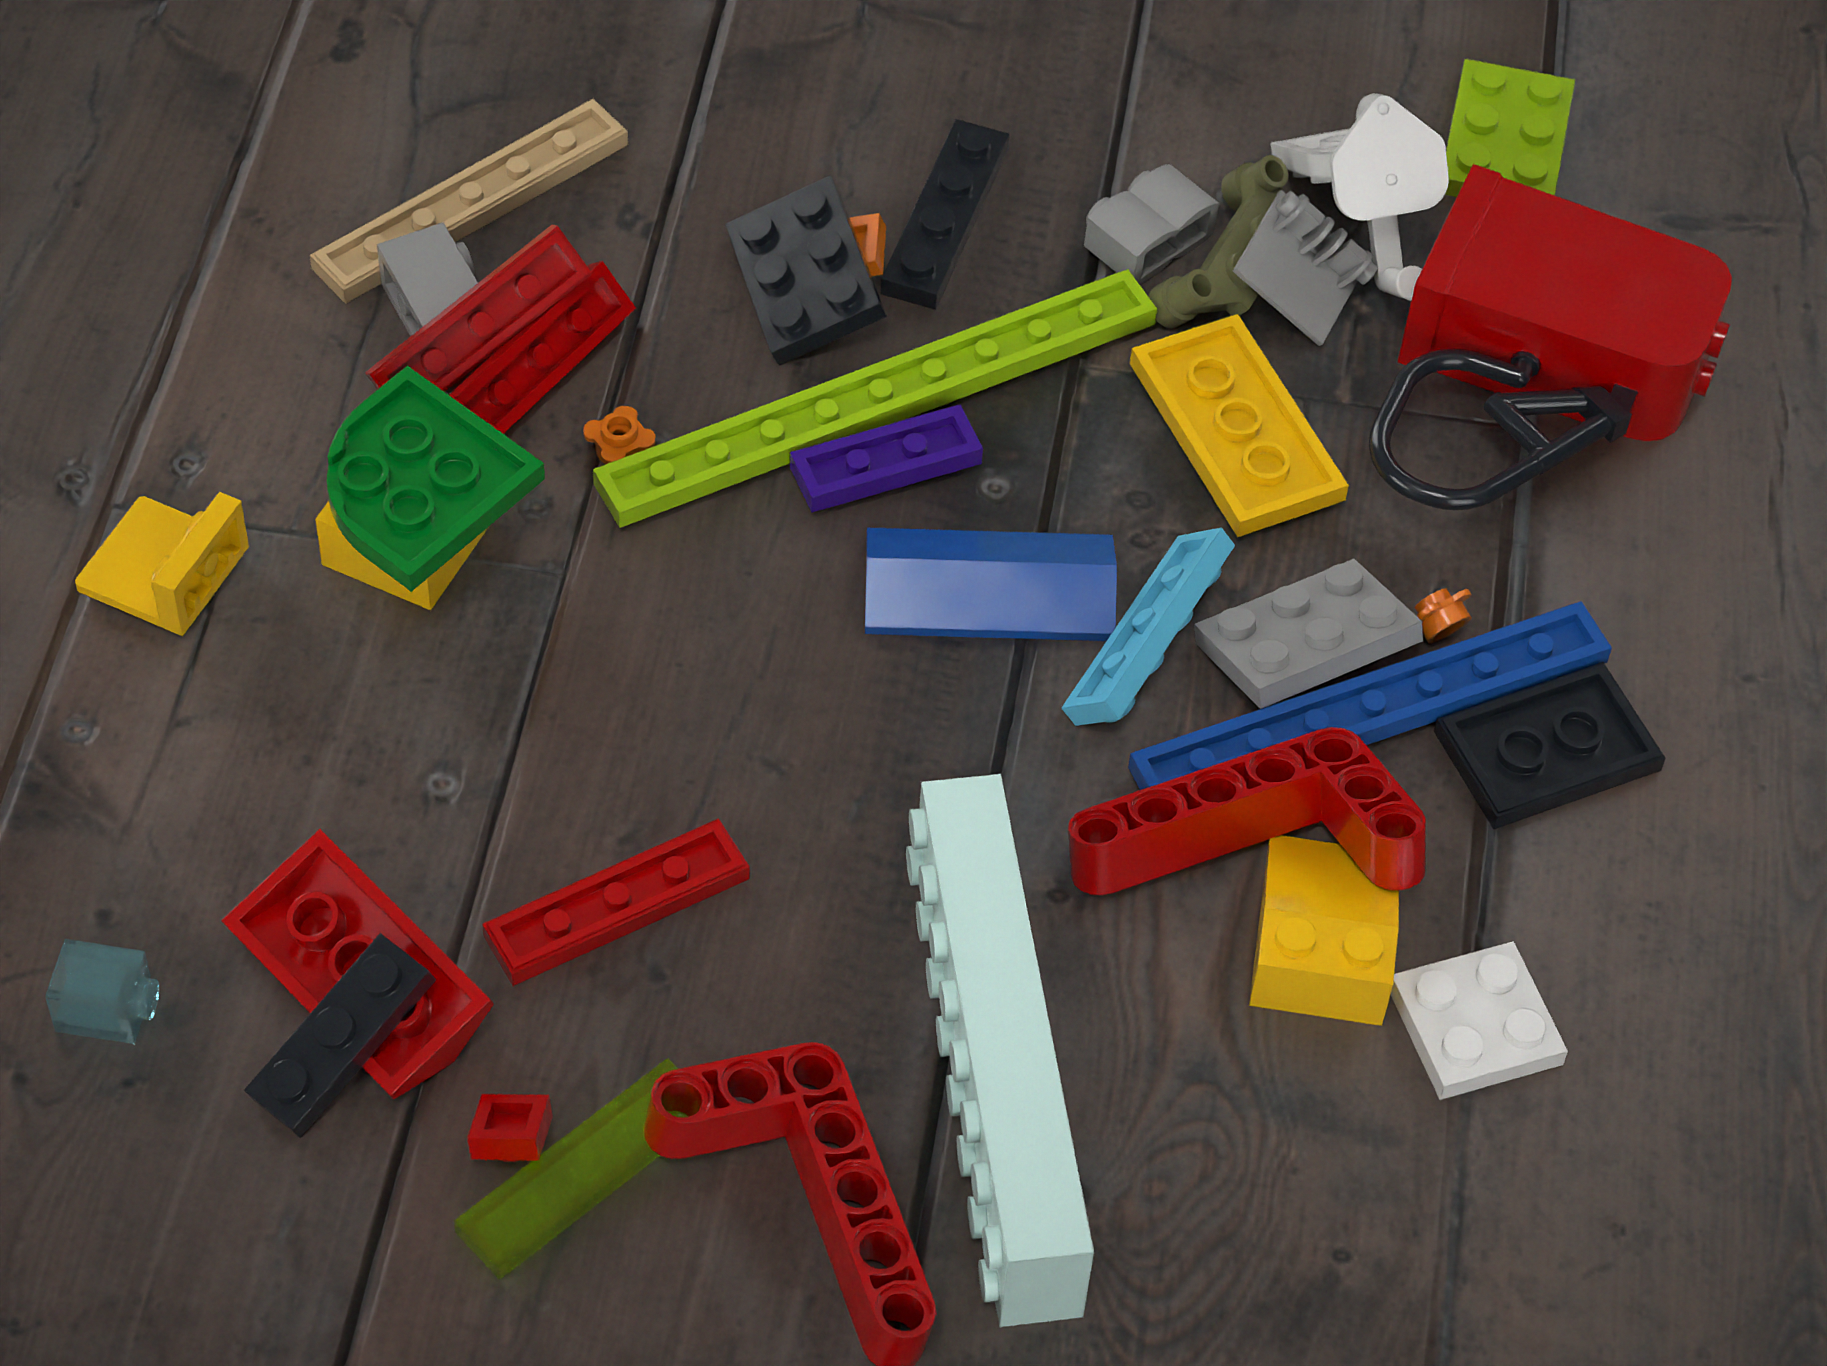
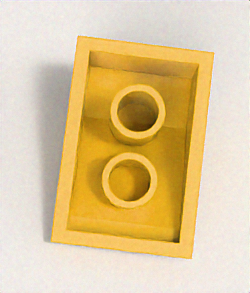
[1249,835,1399,1026]

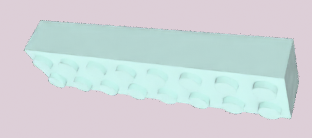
[906,774,1094,1327]

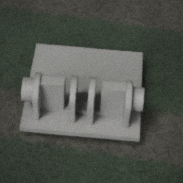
[1233,190,1378,346]

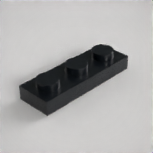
[244,933,436,1138]

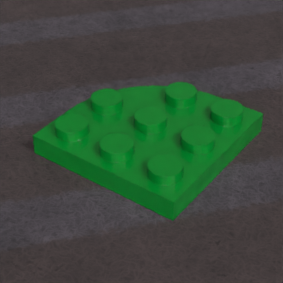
[327,366,545,592]

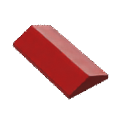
[221,829,494,1099]

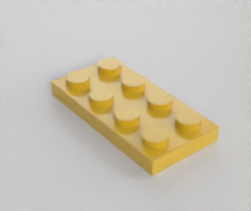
[1130,314,1349,537]

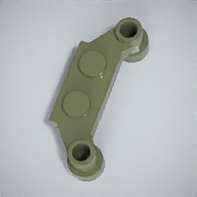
[1149,155,1288,328]

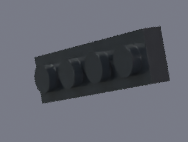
[880,119,1010,310]

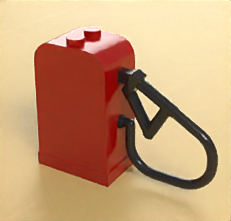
[1369,164,1732,510]

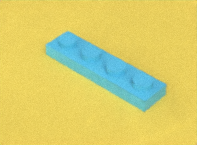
[1062,527,1235,726]

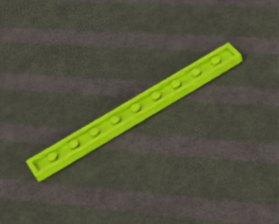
[593,269,1157,528]

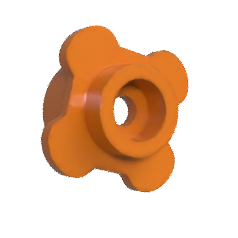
[583,406,656,464]
[1415,588,1472,643]

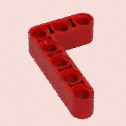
[1068,727,1426,895]
[643,1042,936,1366]

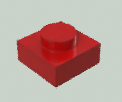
[467,1094,553,1162]

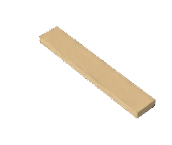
[310,99,628,304]

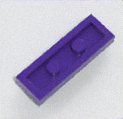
[790,404,983,513]

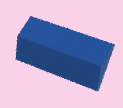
[865,528,1117,641]

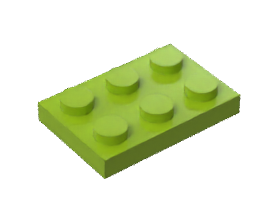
[1445,59,1575,197]

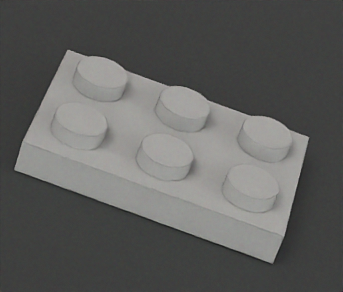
[1194,559,1423,709]

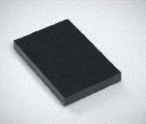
[1434,662,1666,830]

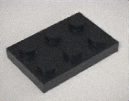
[725,175,887,366]

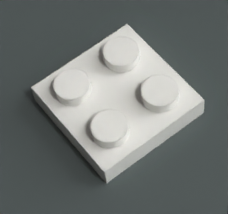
[1391,941,1568,1100]

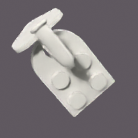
[1271,93,1449,301]

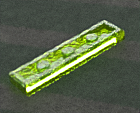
[454,1058,689,1279]

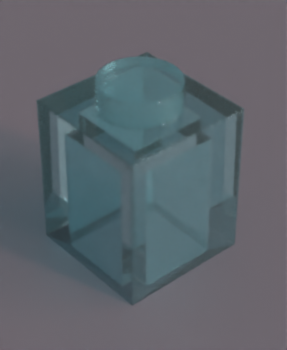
[45,939,159,1044]

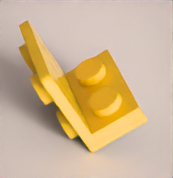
[75,492,249,636]

